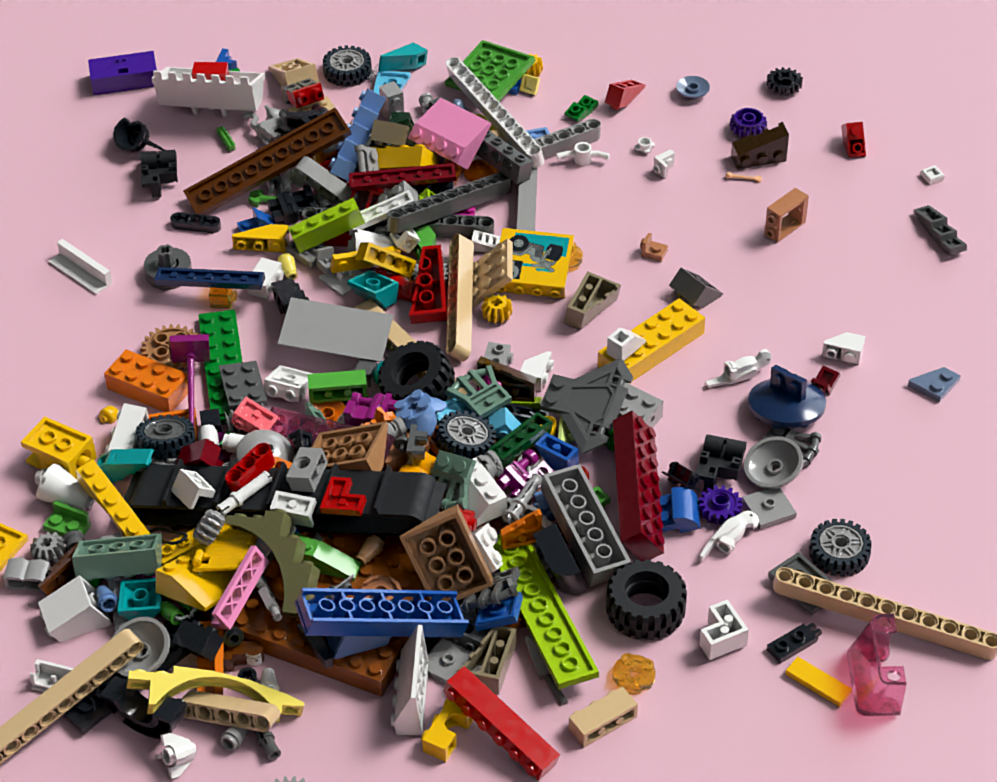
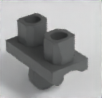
[394,424,428,465]

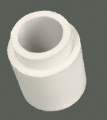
[198,425,220,447]
[222,433,245,454]

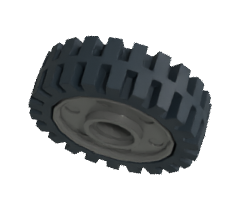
[135,415,195,459]

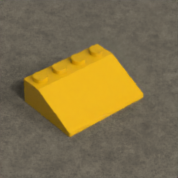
[156,546,237,611]

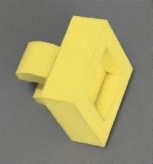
[519,74,540,95]

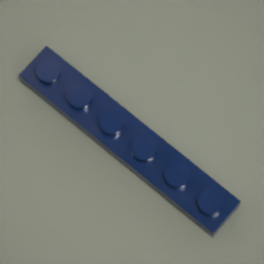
[154,267,265,290]

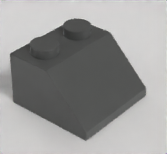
[669,267,723,308]

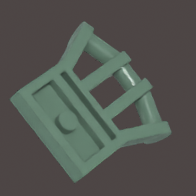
[445,365,512,418]
[431,450,476,511]

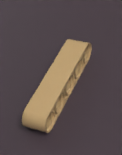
[181,690,281,732]

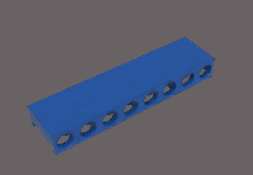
[294,588,469,637]

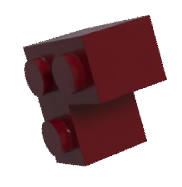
[176,438,224,466]

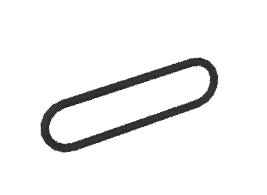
[149,527,188,545]

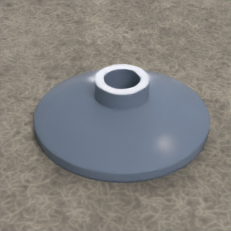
[676,76,710,98]

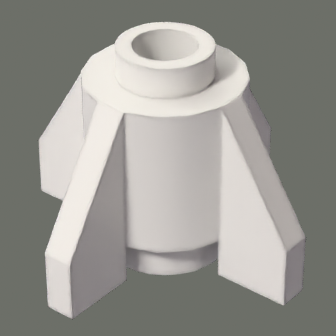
[155,733,197,779]

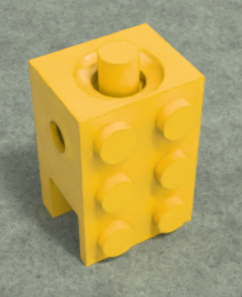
[21,416,97,480]

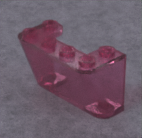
[847,613,907,716]

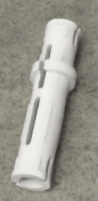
[216,471,272,517]

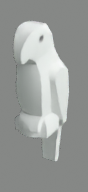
[705,349,772,388]
[700,510,759,561]

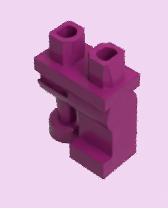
[343,392,397,427]
[496,449,554,499]

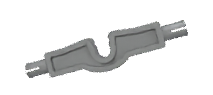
[256,573,282,621]

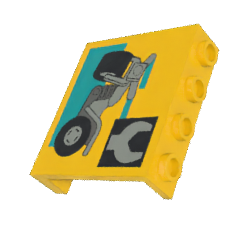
[498,228,574,298]

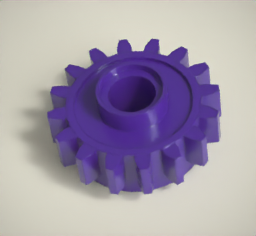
[730,108,767,137]
[698,485,743,525]

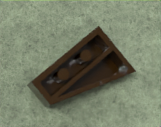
[731,122,789,169]
[477,356,537,402]

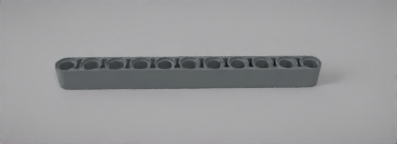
[302,207,494,239]

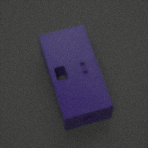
[88,50,157,95]

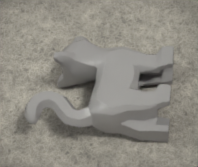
[243,105,293,146]

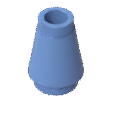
[96,585,118,612]

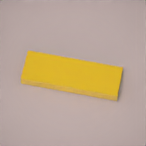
[785,657,852,707]

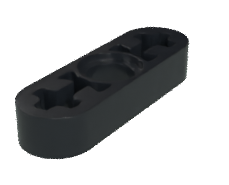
[170,212,221,233]

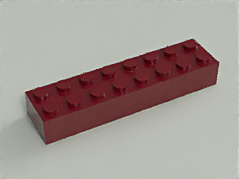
[613,410,665,561]

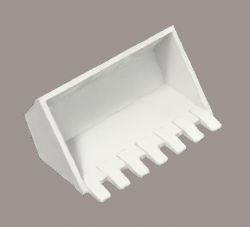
[152,67,265,117]

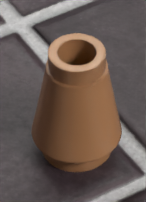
[355,535,385,566]

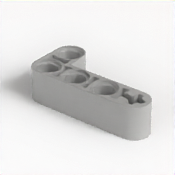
[290,156,359,205]

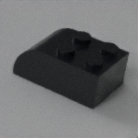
[532,523,587,595]

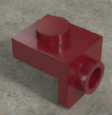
[811,365,841,395]

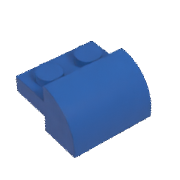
[660,487,700,533]

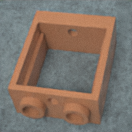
[764,188,809,243]

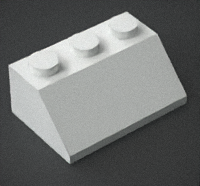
[445,457,507,527]

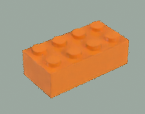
[104,349,188,412]

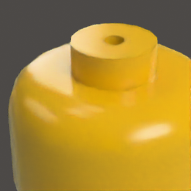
[98,405,118,424]

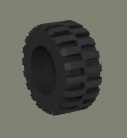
[378,341,455,401]
[606,559,687,640]

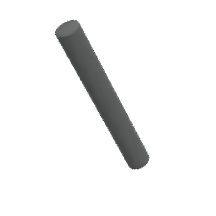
[544,674,568,706]

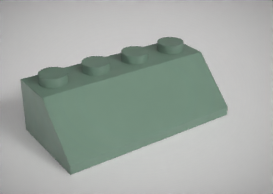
[72,533,162,582]

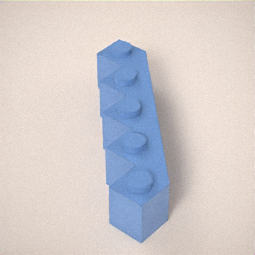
[328,88,386,182]

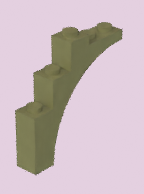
[225,508,320,618]

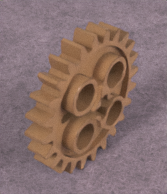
[141,324,198,371]

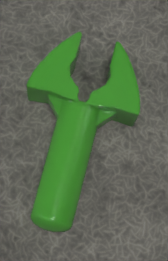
[248,190,276,207]

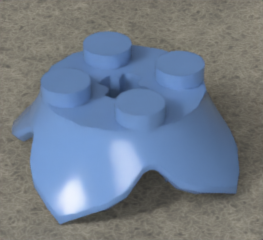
[394,389,447,436]

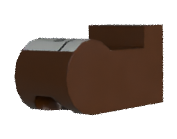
[224,641,265,671]

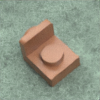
[640,233,668,262]

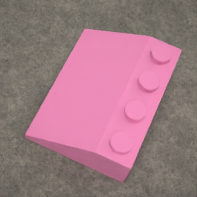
[408,98,492,170]

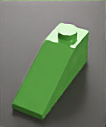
[300,536,361,581]

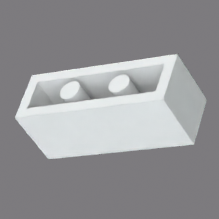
[105,403,149,453]

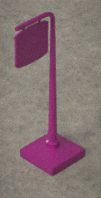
[170,334,232,463]

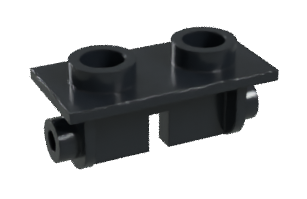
[661,461,700,491]

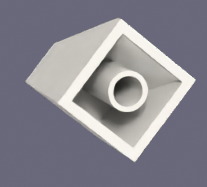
[38,575,113,642]

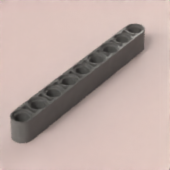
[386,172,512,233]

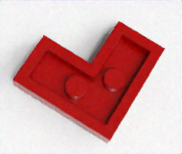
[320,477,367,516]

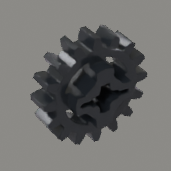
[766,67,803,96]

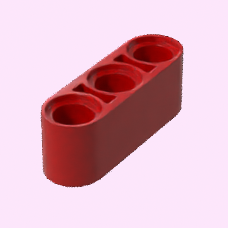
[225,443,276,493]

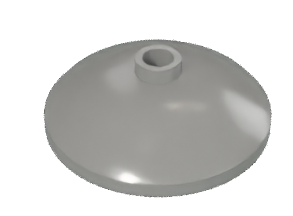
[236,429,295,463]
[744,436,803,489]
[112,617,170,678]

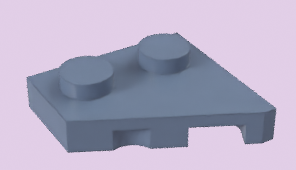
[908,367,961,402]

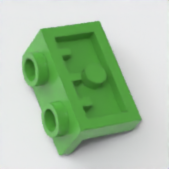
[43,501,91,538]

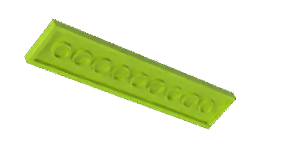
[493,534,599,689]

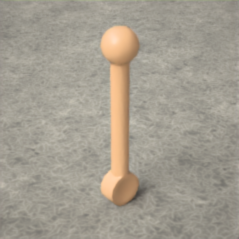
[725,172,762,183]

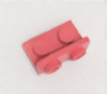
[231,397,279,433]

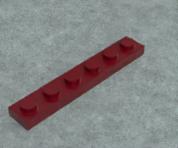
[349,163,456,191]

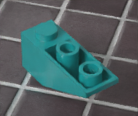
[378,42,428,71]
[97,449,154,484]

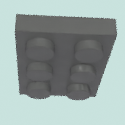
[219,361,267,411]
[768,552,833,615]

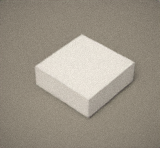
[920,165,945,185]

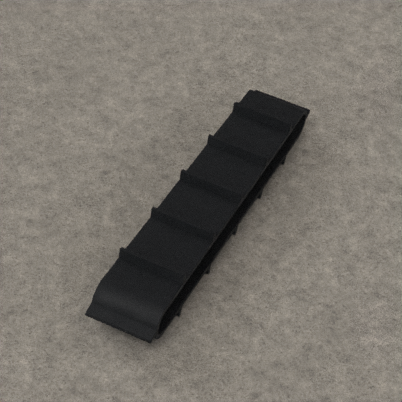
[123,459,447,541]

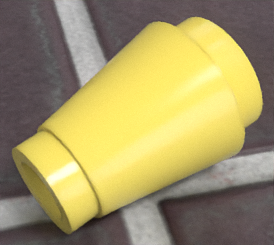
[278,253,298,280]

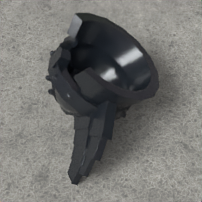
[113,117,165,152]

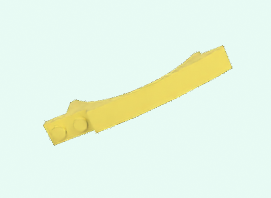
[127,666,304,722]

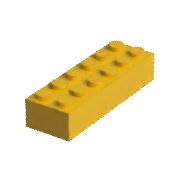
[597,299,705,384]

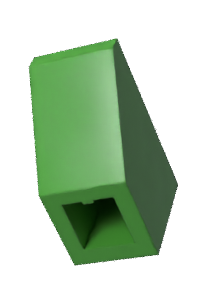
[413,225,436,260]

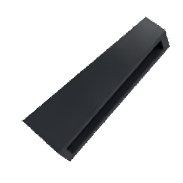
[297,623,334,669]

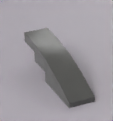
[913,205,967,255]

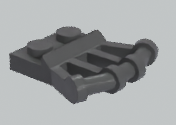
[762,427,822,467]
[462,567,521,612]

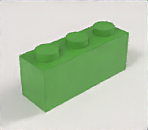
[308,370,368,404]

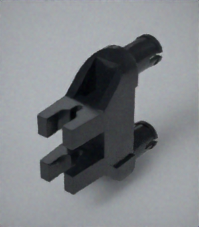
[279,104,329,130]

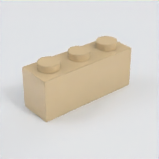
[569,686,638,747]

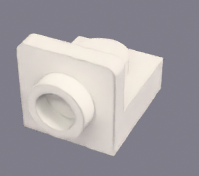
[653,149,675,179]

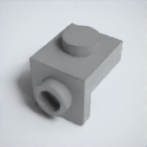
[316,246,335,275]

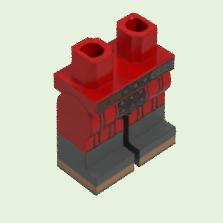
[281,78,324,108]

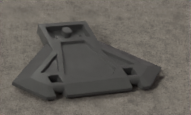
[540,358,633,454]

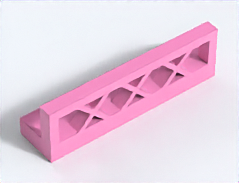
[210,546,269,630]

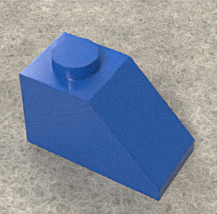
[535,432,579,471]

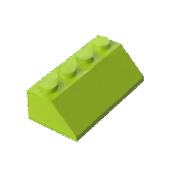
[288,198,365,253]

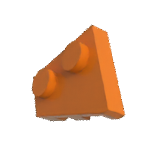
[500,509,542,550]

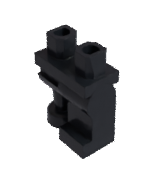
[268,185,318,225]

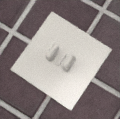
[319,270,363,297]

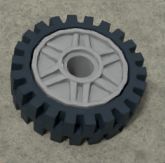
[323,45,372,87]
[435,411,496,459]
[809,519,872,577]

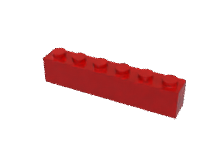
[443,666,561,781]

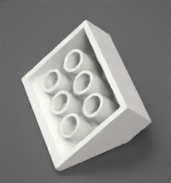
[391,625,428,735]

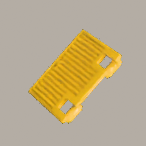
[192,522,258,571]

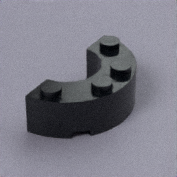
[100,676,187,739]

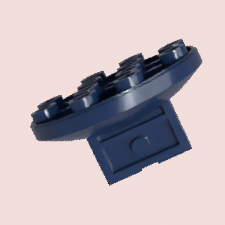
[748,365,826,428]

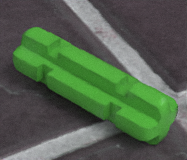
[216,126,236,151]

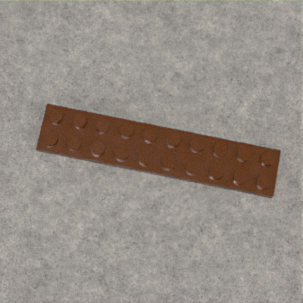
[183,107,352,215]

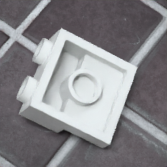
[264,365,313,402]

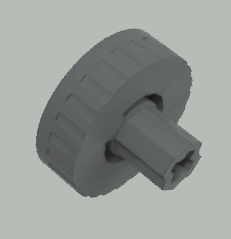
[144,244,192,290]

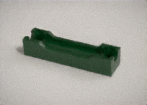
[487,412,553,469]

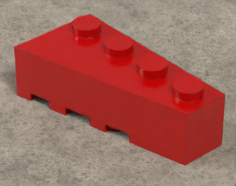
[409,245,447,324]

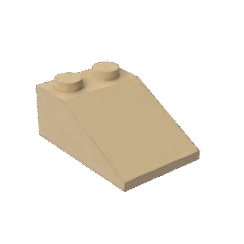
[268,58,319,87]

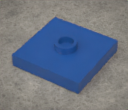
[475,592,523,631]

